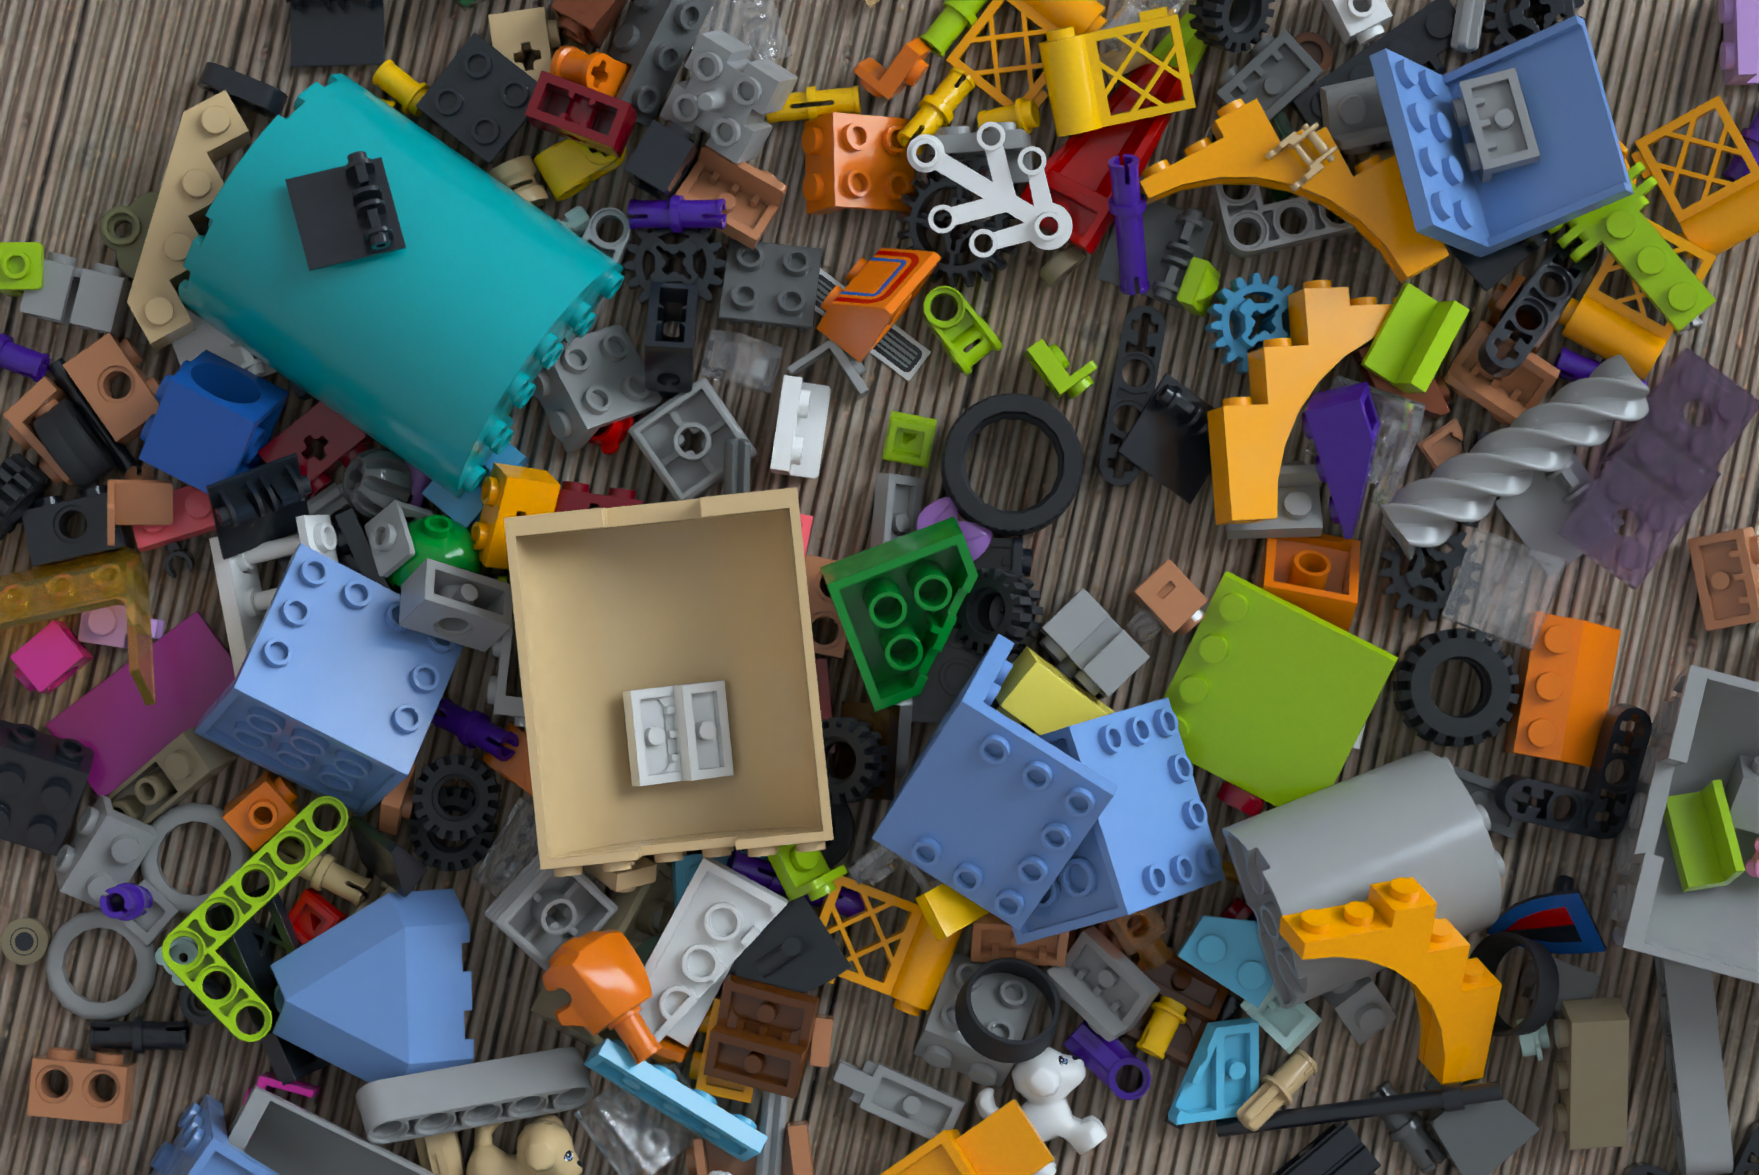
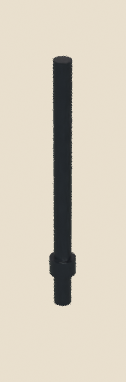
[1216,1081,1503,1137]

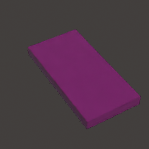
[45,611,235,797]

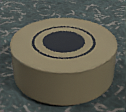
[1039,245,1086,288]
[1,917,52,965]

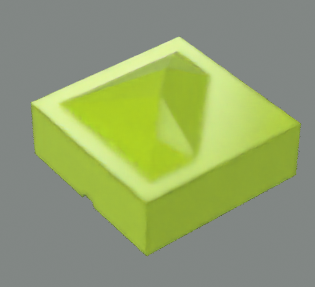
[1176,257,1221,318]
[882,410,937,468]

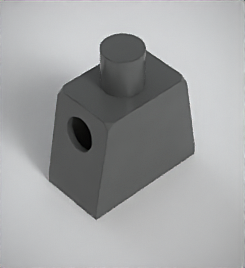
[1423,1075,1540,1175]

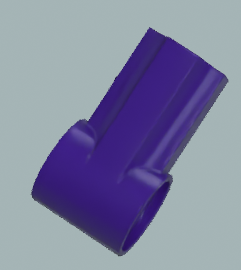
[1063,1020,1151,1100]

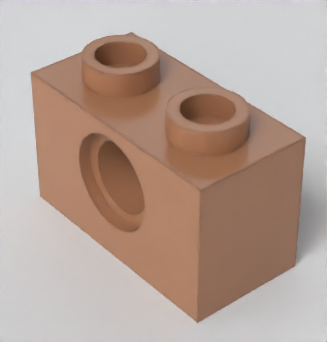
[63,333,161,446]

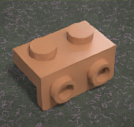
[675,141,787,250]
[1443,319,1561,425]

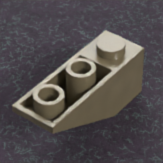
[107,725,239,825]

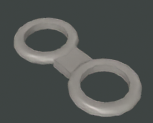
[45,802,252,1021]

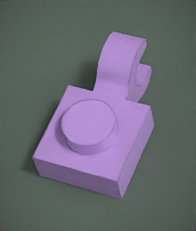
[77,595,165,649]

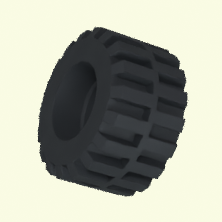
[1393,628,1519,747]

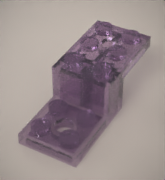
[1557,348,1759,590]

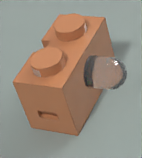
[1126,559,1209,645]

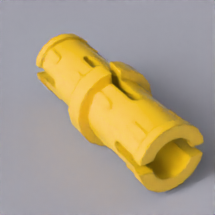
[897,67,975,155]
[766,85,861,124]

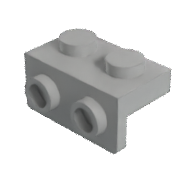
[929,122,1033,189]
[53,795,157,908]
[1046,925,1161,1042]

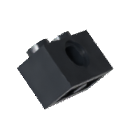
[21,485,135,569]

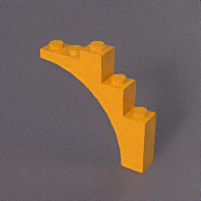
[1140,98,1449,284]
[1207,280,1396,525]
[1278,877,1502,1084]

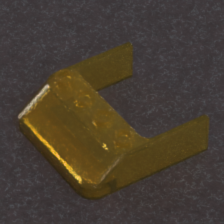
[0,550,156,706]

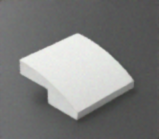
[622,680,734,786]

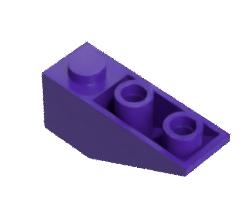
[1302,382,1381,539]

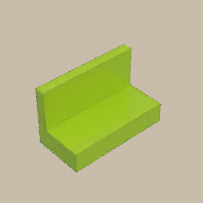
[1360,282,1470,393]
[1663,779,1745,892]

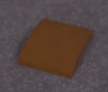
[1121,938,1229,1069]
[704,974,820,1099]

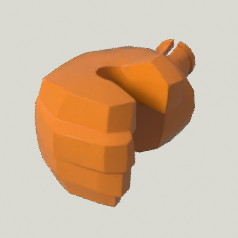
[542,930,663,1065]

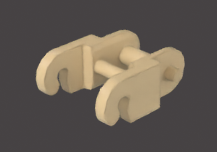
[1265,122,1338,192]

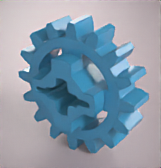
[1205,273,1294,374]

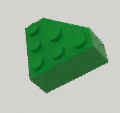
[820,516,978,712]

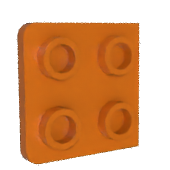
[801,112,915,215]

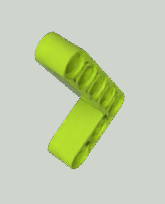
[161,796,349,1042]

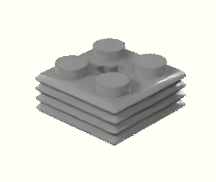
[629,378,757,501]
[485,853,618,971]

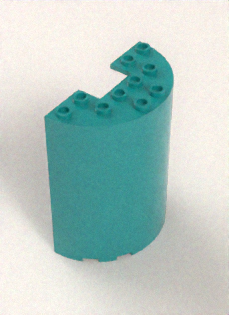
[179,73,624,499]

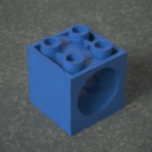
[139,350,290,494]

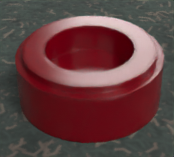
[1216,781,1265,816]

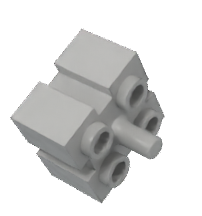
[659,30,799,164]
[1039,588,1150,698]

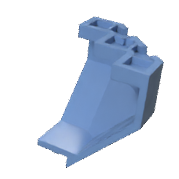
[270,889,474,1083]

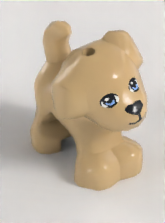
[466,1115,583,1175]

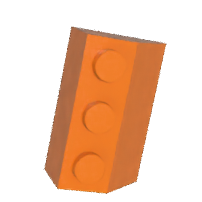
[1503,612,1621,768]

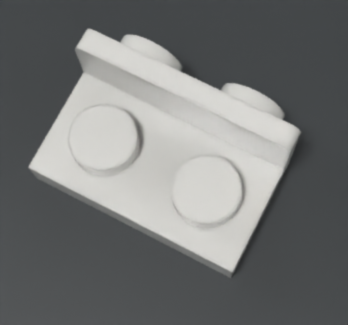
[770,375,831,479]

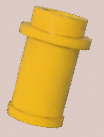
[372,59,430,117]
[977,97,1040,134]
[1135,996,1187,1060]

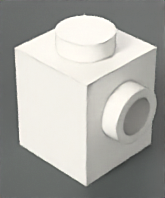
[1322,0,1393,46]

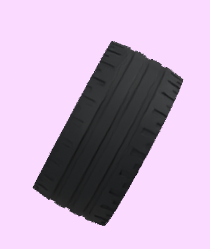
[941,393,1083,536]

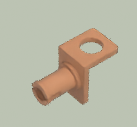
[107,466,173,546]

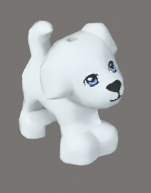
[975,1047,1107,1175]

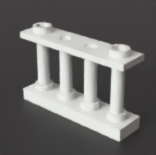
[209,515,338,678]

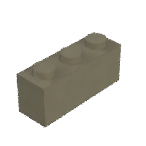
[1553,997,1630,1150]

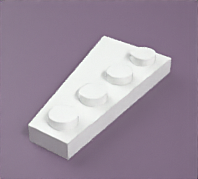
[639,858,789,1042]

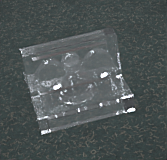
[1442,528,1567,651]

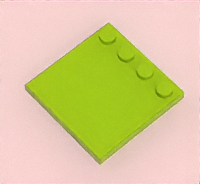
[1164,571,1398,807]

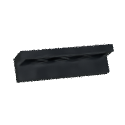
[206,884,331,1086]

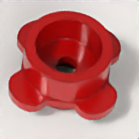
[588,417,633,455]

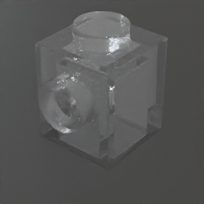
[700,329,783,394]

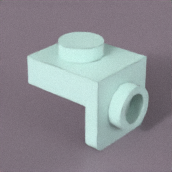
[1240,984,1322,1054]

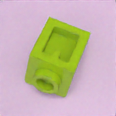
[0,242,44,297]
[1024,338,1098,400]
[767,844,848,902]

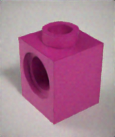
[10,620,94,694]

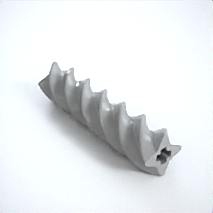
[1380,354,1650,561]

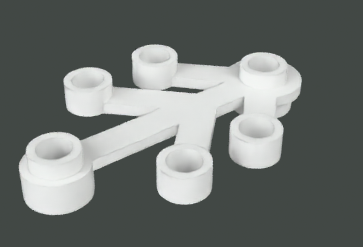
[907,122,1073,258]

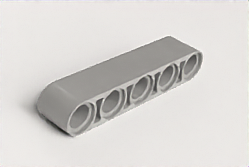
[1655,956,1734,1175]
[355,1047,594,1144]

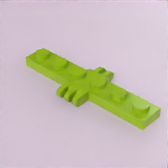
[1547,161,1716,333]

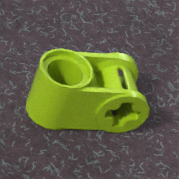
[921,286,1003,377]

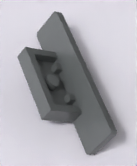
[607,0,715,127]

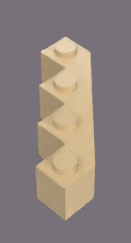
[127,90,251,352]

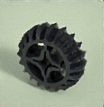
[896,160,1018,288]

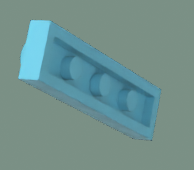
[584,1038,768,1163]

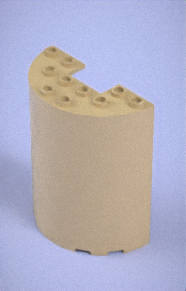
[504,487,834,877]

